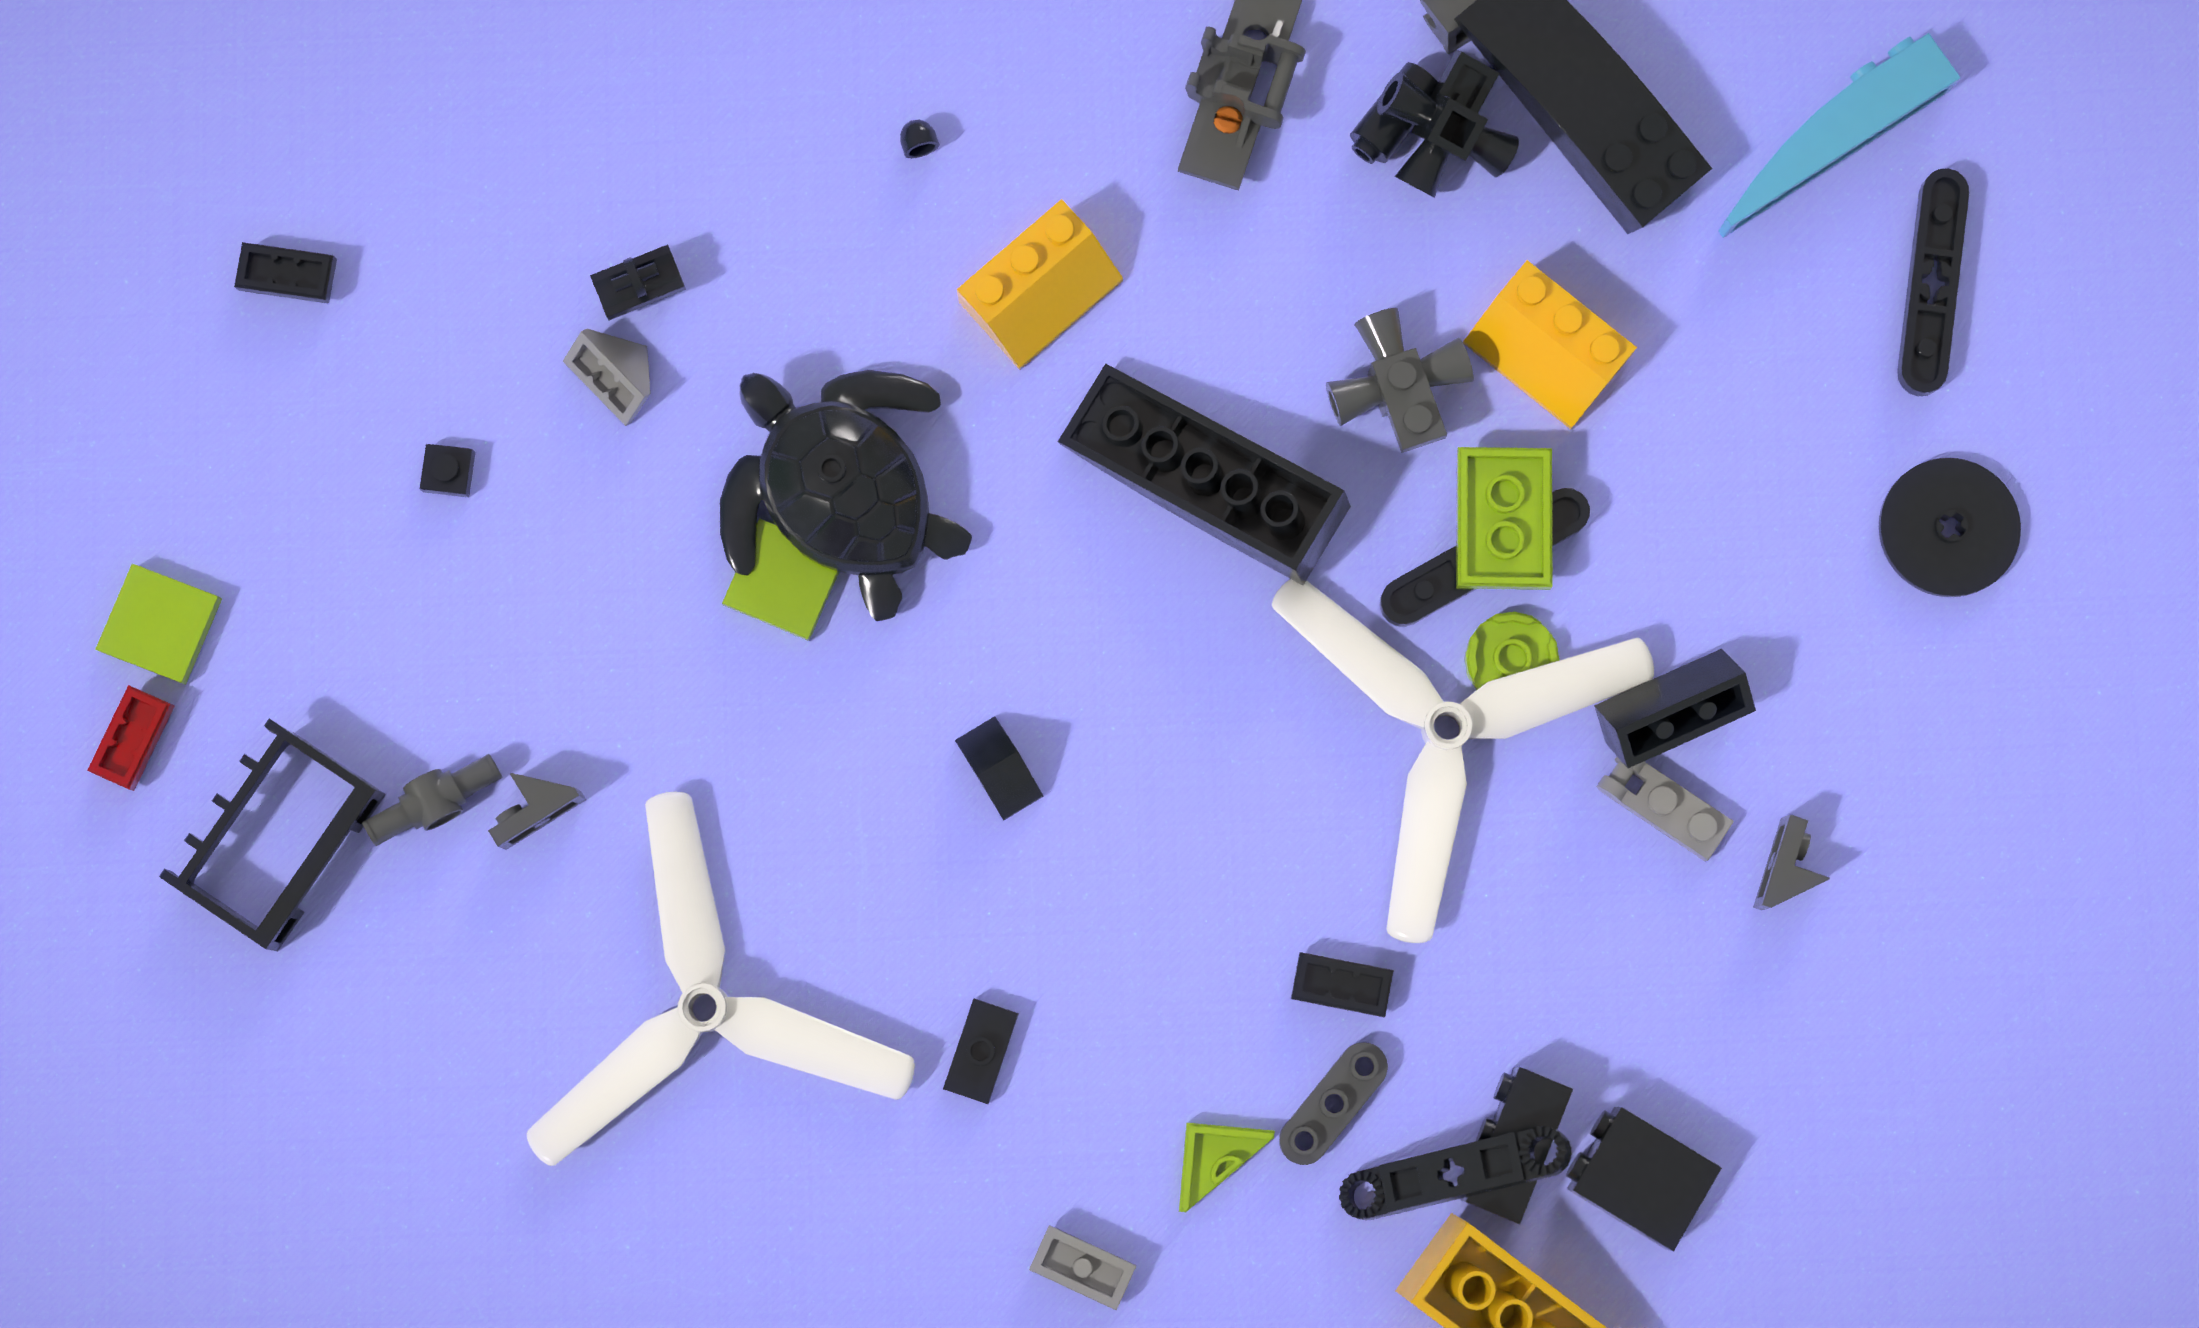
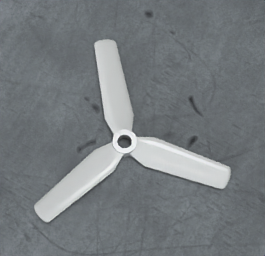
[1272,579,1654,943]
[526,791,915,1166]

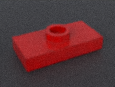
[87,685,175,791]

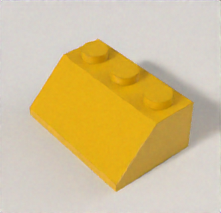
[956,199,1123,370]
[1463,260,1637,430]

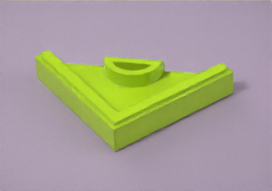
[1179,1122,1275,1212]

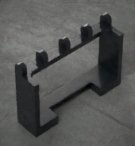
[159,718,386,951]

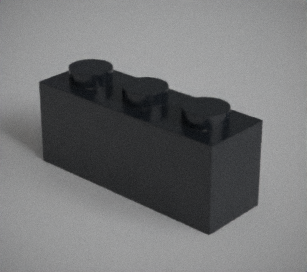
[1594,648,1756,768]
[1461,1067,1573,1224]

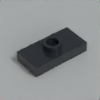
[234,242,337,304]
[1290,952,1394,1018]
[943,998,1019,1104]

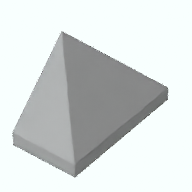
[562,328,651,426]

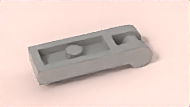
[1596,756,1734,862]

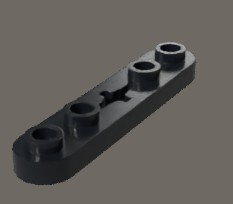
[1897,168,1969,396]
[1379,488,1590,627]

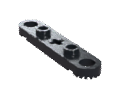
[1339,1126,1572,1221]

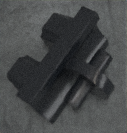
[590,244,686,321]

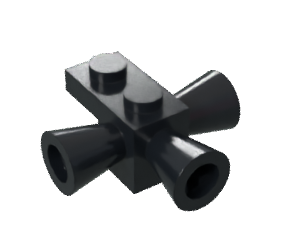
[1377,50,1519,198]

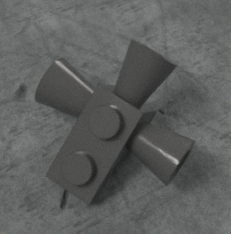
[1326,308,1474,453]

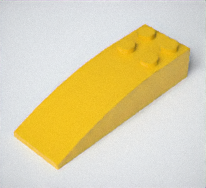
[1395,1212,1607,1328]

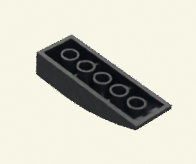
[1454,0,1713,234]
[1057,363,1351,585]

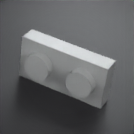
[1029,1225,1136,1311]

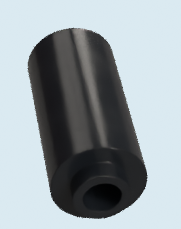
[1350,62,1438,164]

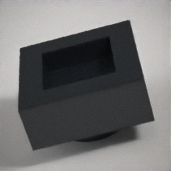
[419,444,476,498]

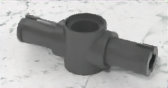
[362,754,503,846]

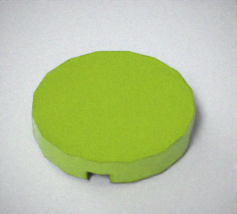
[1464,611,1560,690]

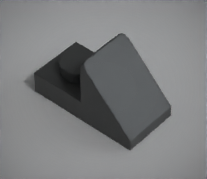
[488,773,587,850]
[1753,814,1830,910]

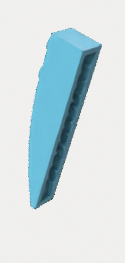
[1718,33,1961,238]

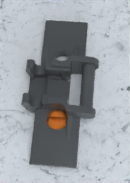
[1177,0,1306,191]

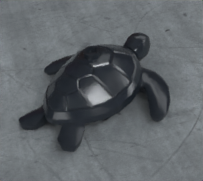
[720,370,972,621]

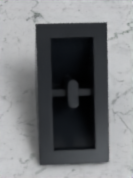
[955,716,1044,821]

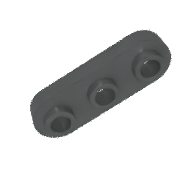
[1279,1042,1388,1165]

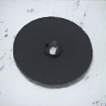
[1878,458,2021,597]

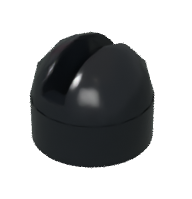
[900,119,940,159]

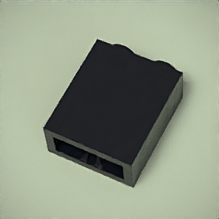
[1566,1107,1722,1252]

